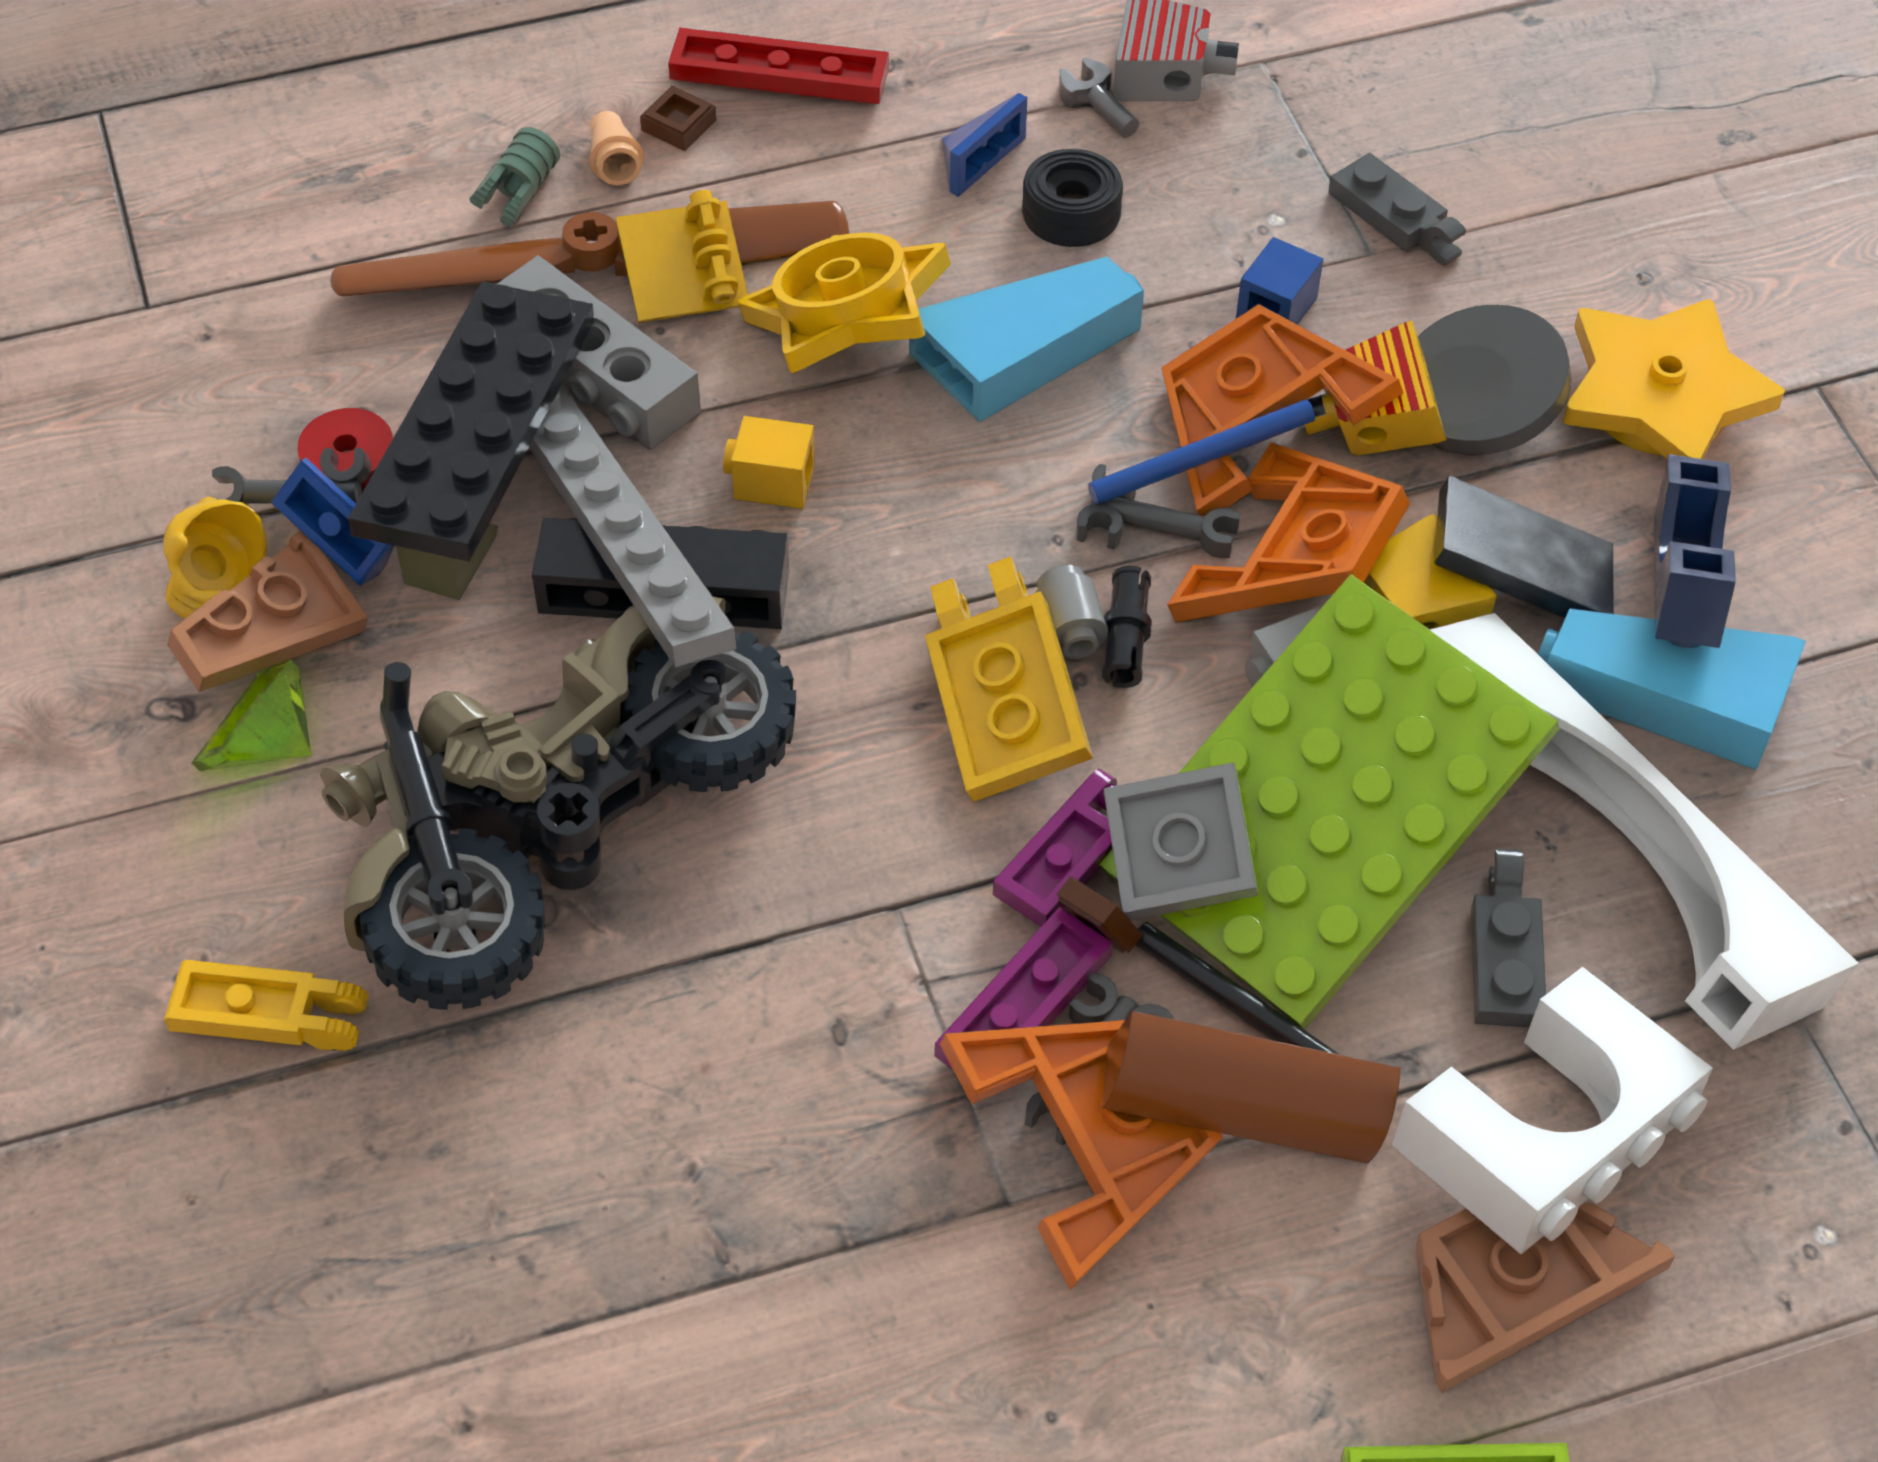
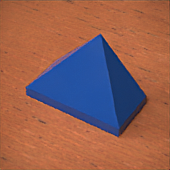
[942,93,1028,197]

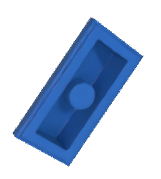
[271,458,395,586]

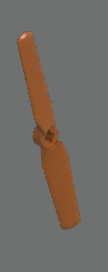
[330,201,849,296]

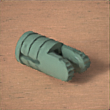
[469,127,560,228]

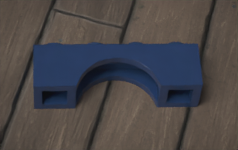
[1654,454,1736,648]

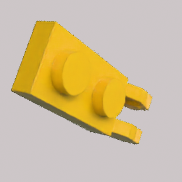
[164,959,369,1052]

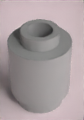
[1035,565,1108,659]

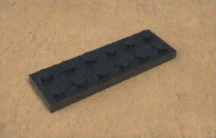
[348,281,594,562]

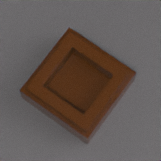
[640,86,717,151]
[1056,876,1143,953]

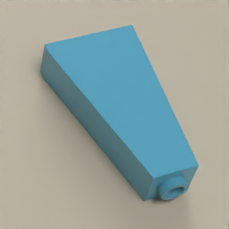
[909,256,1144,422]
[1538,609,1806,770]

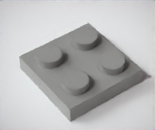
[1103,762,1259,920]

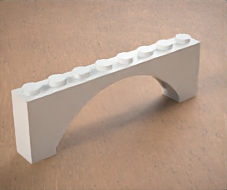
[1430,613,1859,1050]

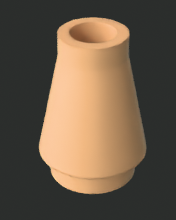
[590,111,644,186]

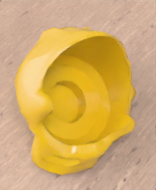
[163,496,268,619]

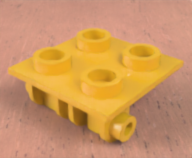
[615,190,748,323]

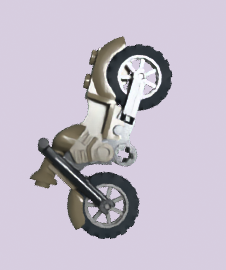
[320,597,796,1010]

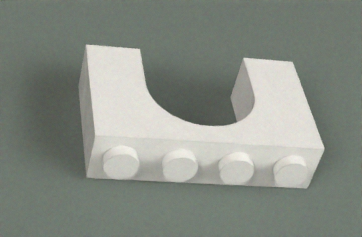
[1391,967,1713,1254]

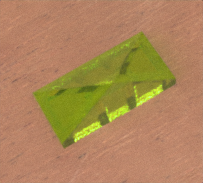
[191,659,311,771]

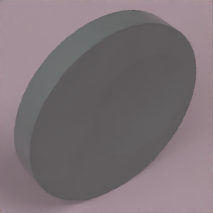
[1418,305,1572,455]

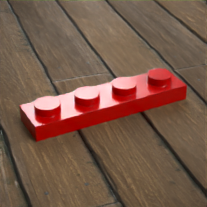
[668,27,889,104]

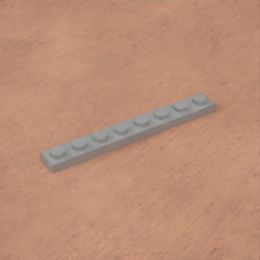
[529,384,736,668]

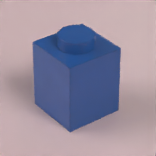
[1236,237,1324,325]

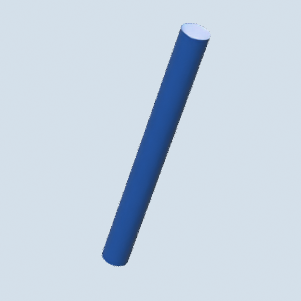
[1088,399,1315,505]

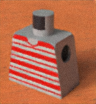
[1113,0,1239,101]

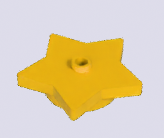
[737,232,951,373]
[1563,299,1785,459]

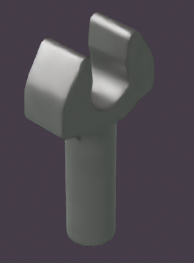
[1059,58,1139,137]

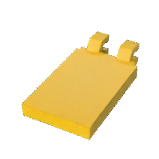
[925,556,1093,802]

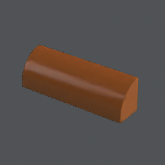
[1102,1011,1401,1163]

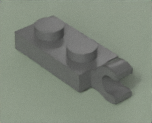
[1328,152,1466,265]
[1471,849,1546,1027]

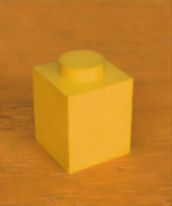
[723,416,815,509]

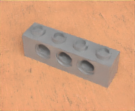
[497,255,701,450]

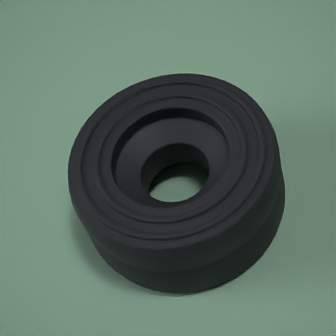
[1022,149,1123,247]

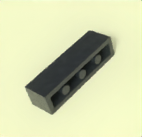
[532,518,790,629]

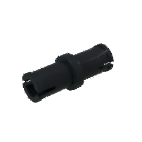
[1102,565,1152,688]

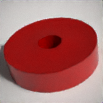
[297,408,393,492]

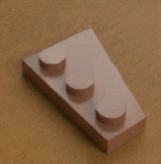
[167,531,368,692]

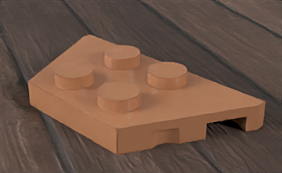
[1416,1203,1675,1393]

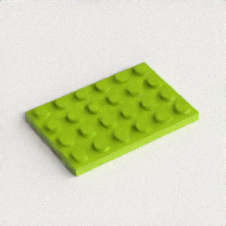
[1099,574,1559,1030]

